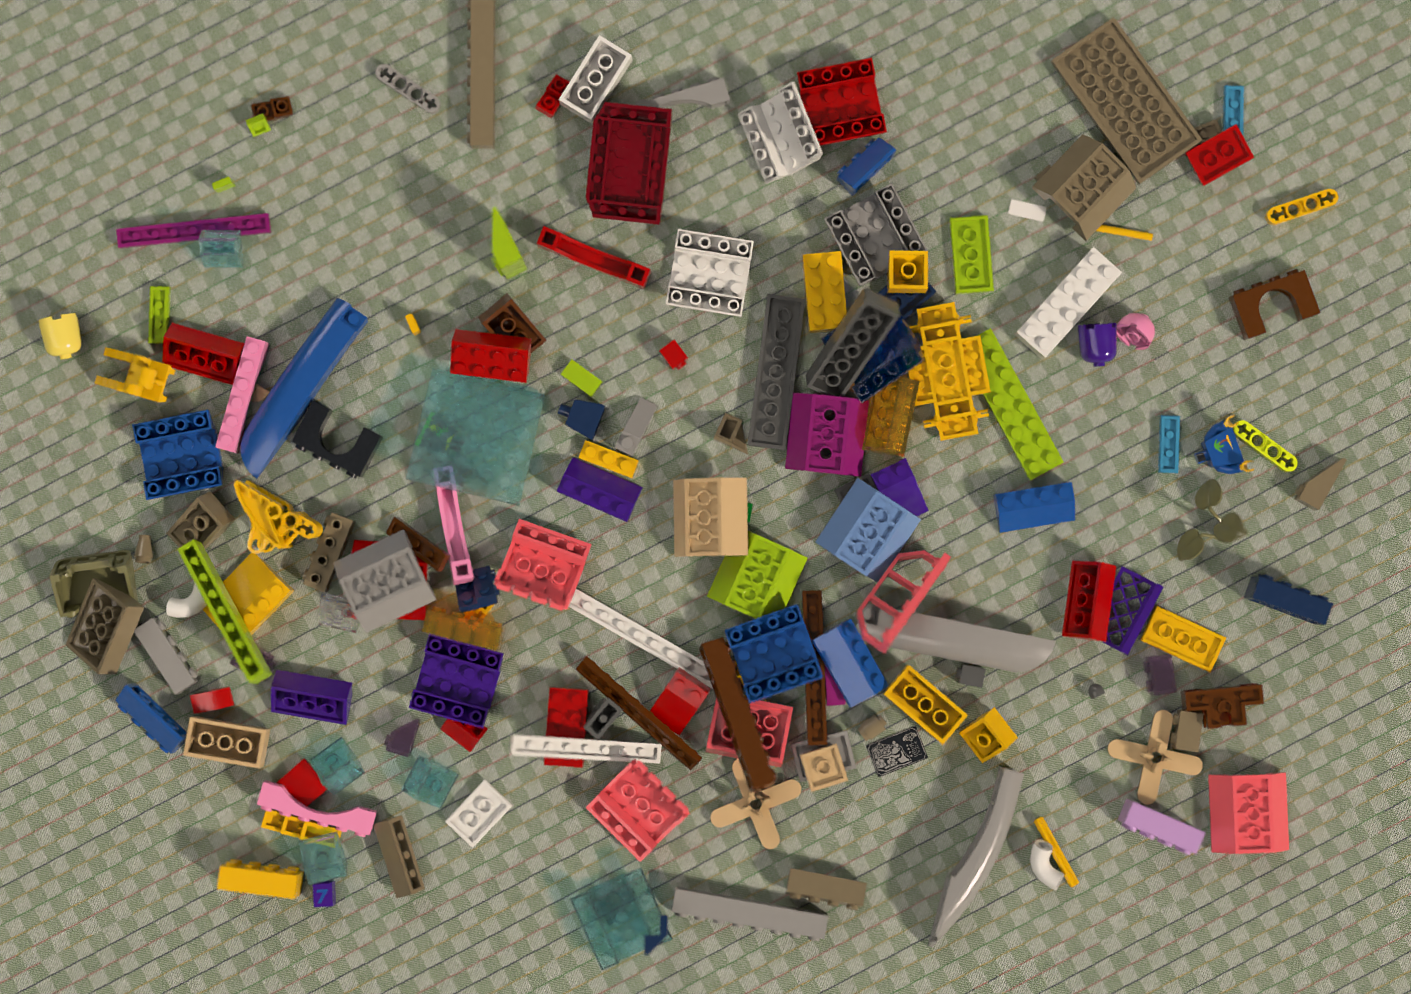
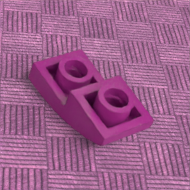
[824,665,846,706]

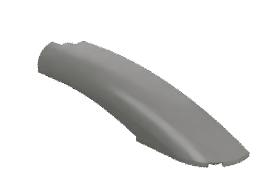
[857,604,1056,672]
[927,766,1024,948]

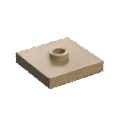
[800,743,848,792]

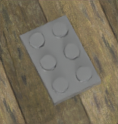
[791,730,856,782]

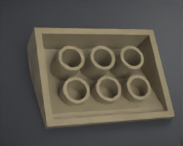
[65,578,144,674]

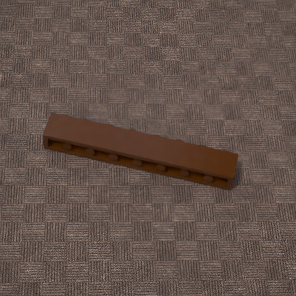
[699,637,776,793]

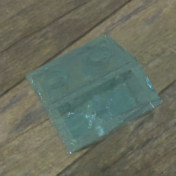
[199,230,243,268]

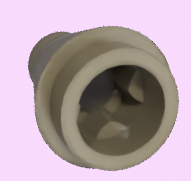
[134,535,153,564]

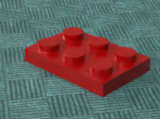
[1185,124,1255,186]

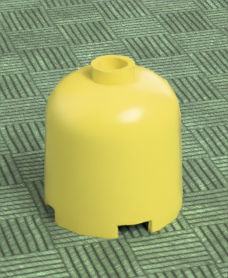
[39,313,82,360]

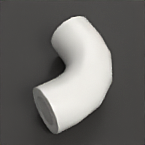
[166,584,207,618]
[1030,840,1064,891]

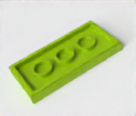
[949,215,994,294]

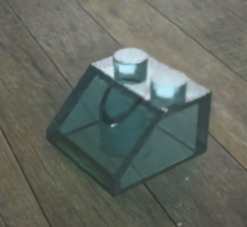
[310,737,365,795]
[401,755,459,809]
[299,832,348,885]

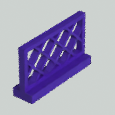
[1102,566,1164,656]

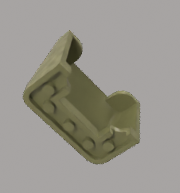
[49,550,138,618]

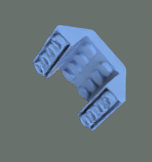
[815,478,921,583]

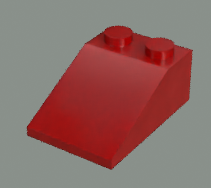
[650,667,711,735]

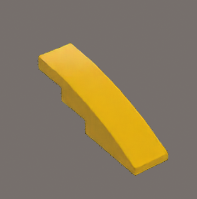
[261,809,342,849]

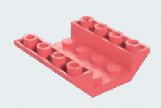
[1208,772,1289,854]

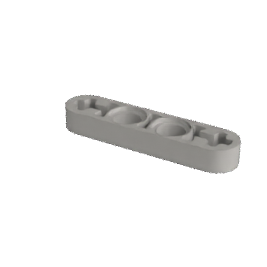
[375,64,441,114]

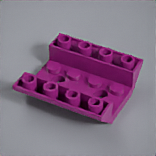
[785,393,869,477]

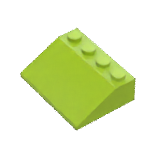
[491,206,528,280]

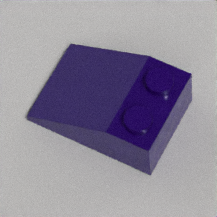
[870,458,929,516]

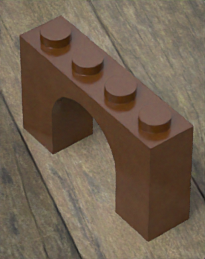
[1229,269,1321,341]

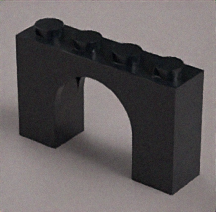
[292,401,384,479]

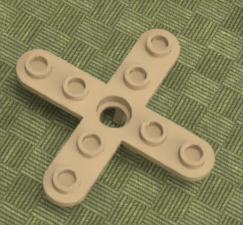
[1107,710,1203,805]
[711,759,801,849]

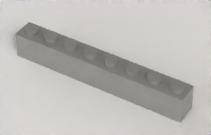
[672,887,828,941]

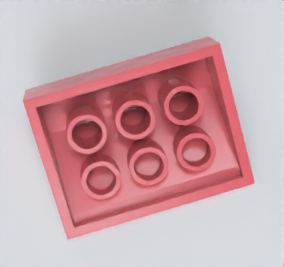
[705,698,793,767]

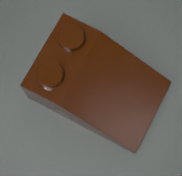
[478,293,547,353]

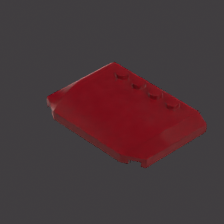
[586,102,673,225]

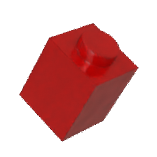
[659,339,688,371]

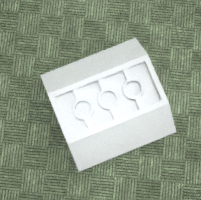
[738,82,823,184]
[666,229,754,317]

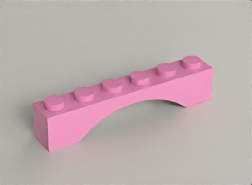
[215,336,269,454]
[433,466,474,585]
[257,780,377,837]

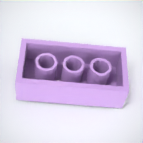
[1118,799,1205,855]

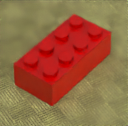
[450,329,532,383]
[544,687,589,768]

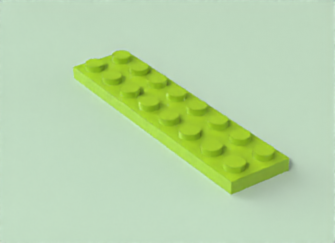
[977,328,1064,481]

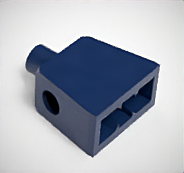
[558,400,606,441]

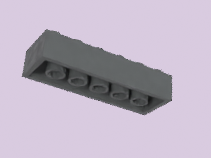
[806,287,900,397]

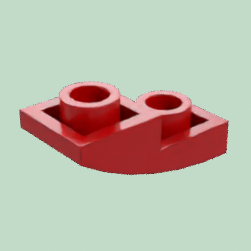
[535,74,569,118]
[190,686,234,714]

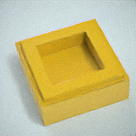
[405,313,421,335]

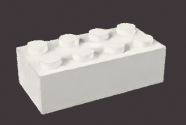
[559,35,632,124]

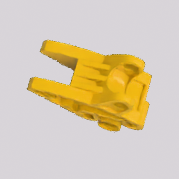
[94,347,176,403]
[234,480,323,554]

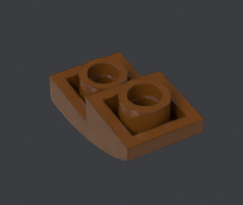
[251,96,293,122]

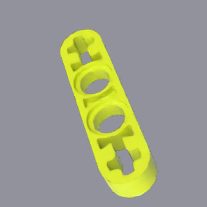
[1232,420,1298,472]

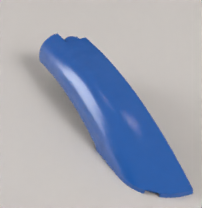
[240,298,368,479]

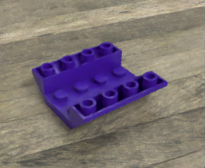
[409,633,504,728]

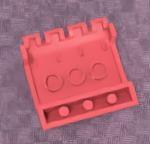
[494,519,592,611]
[585,758,690,862]

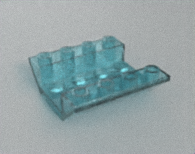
[570,868,673,971]

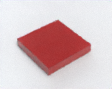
[276,758,330,807]

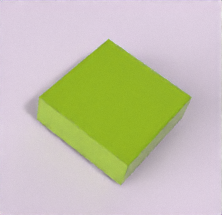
[245,114,271,137]
[212,176,235,193]

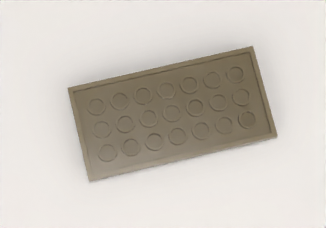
[1051,17,1202,185]

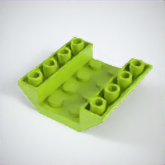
[706,531,808,619]

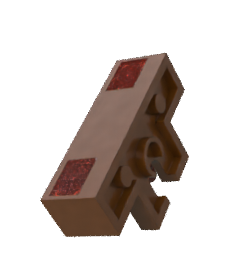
[1180,683,1264,729]

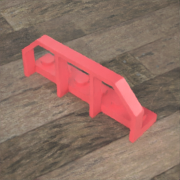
[856,550,951,654]

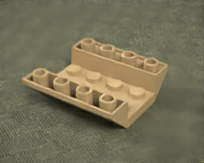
[673,478,748,557]

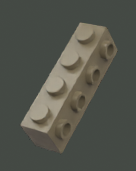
[302,512,356,593]
[373,815,425,898]
[785,868,867,911]

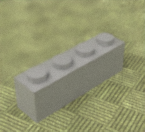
[134,617,199,695]

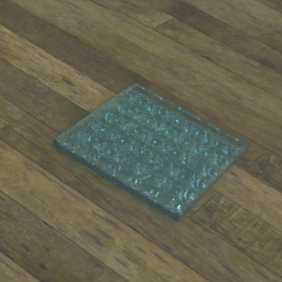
[406,368,545,506]

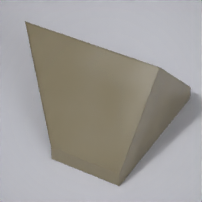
[713,413,748,455]

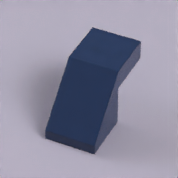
[644,915,668,955]

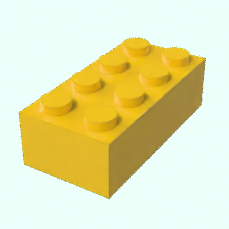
[802,251,847,333]
[882,664,968,744]
[217,859,304,899]

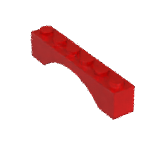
[536,226,651,289]

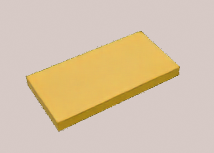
[1140,605,1226,673]

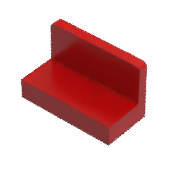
[440,719,488,752]

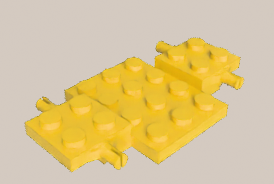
[904,302,991,441]

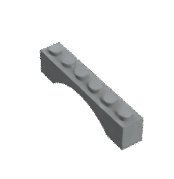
[635,77,730,109]

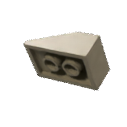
[166,492,236,549]

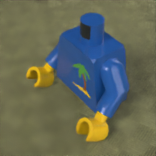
[1194,415,1255,474]

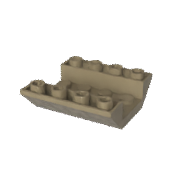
[1031,134,1136,241]

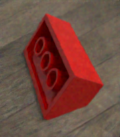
[162,323,245,385]
[1062,560,1116,642]

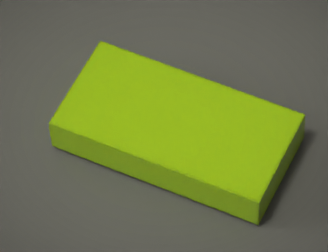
[561,359,603,397]

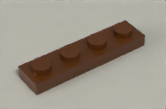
[386,517,451,572]

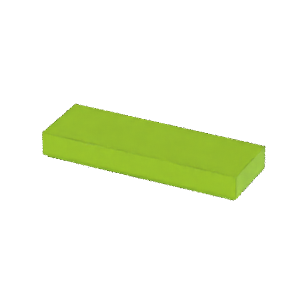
[148,286,170,344]

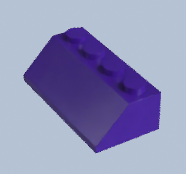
[557,457,643,523]
[271,670,352,725]

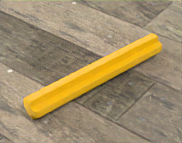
[1034,817,1079,887]

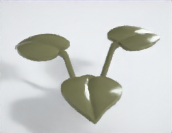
[1177,479,1248,561]

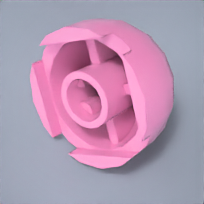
[1117,313,1155,350]

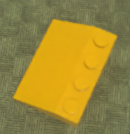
[202,552,295,635]

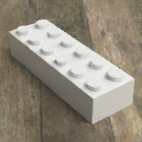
[1014,247,1122,360]

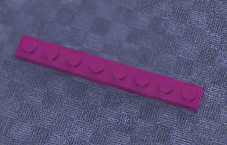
[116,213,271,249]

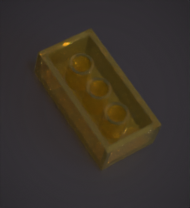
[862,375,919,457]
[422,606,506,651]

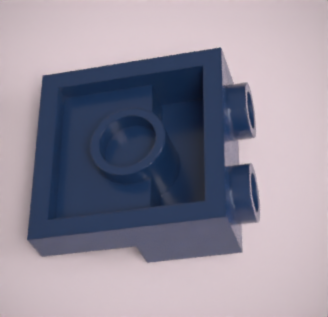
[455,565,500,613]

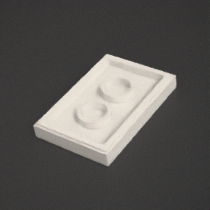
[445,779,513,848]

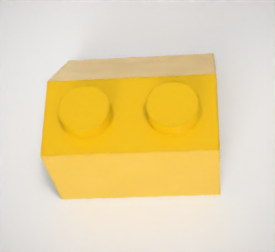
[887,250,928,293]
[959,707,1018,763]

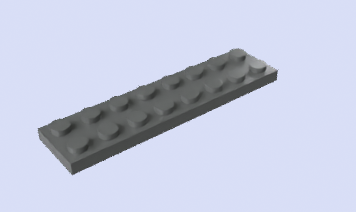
[747,294,805,451]

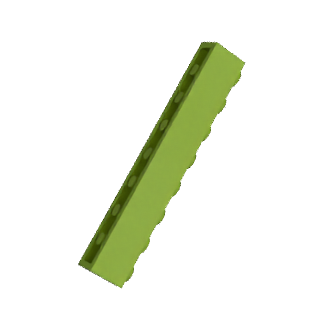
[177,539,272,684]

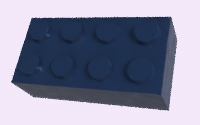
[1244,574,1334,625]

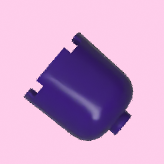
[1078,323,1117,367]

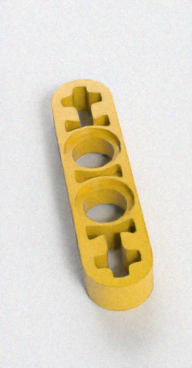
[1265,189,1339,225]

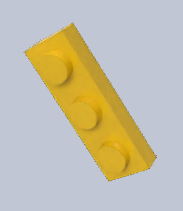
[578,440,639,478]

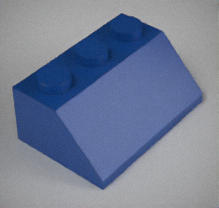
[837,137,896,196]

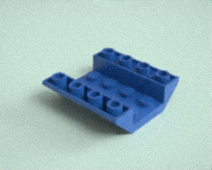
[132,410,223,500]
[724,604,823,703]

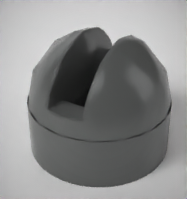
[1088,684,1105,699]

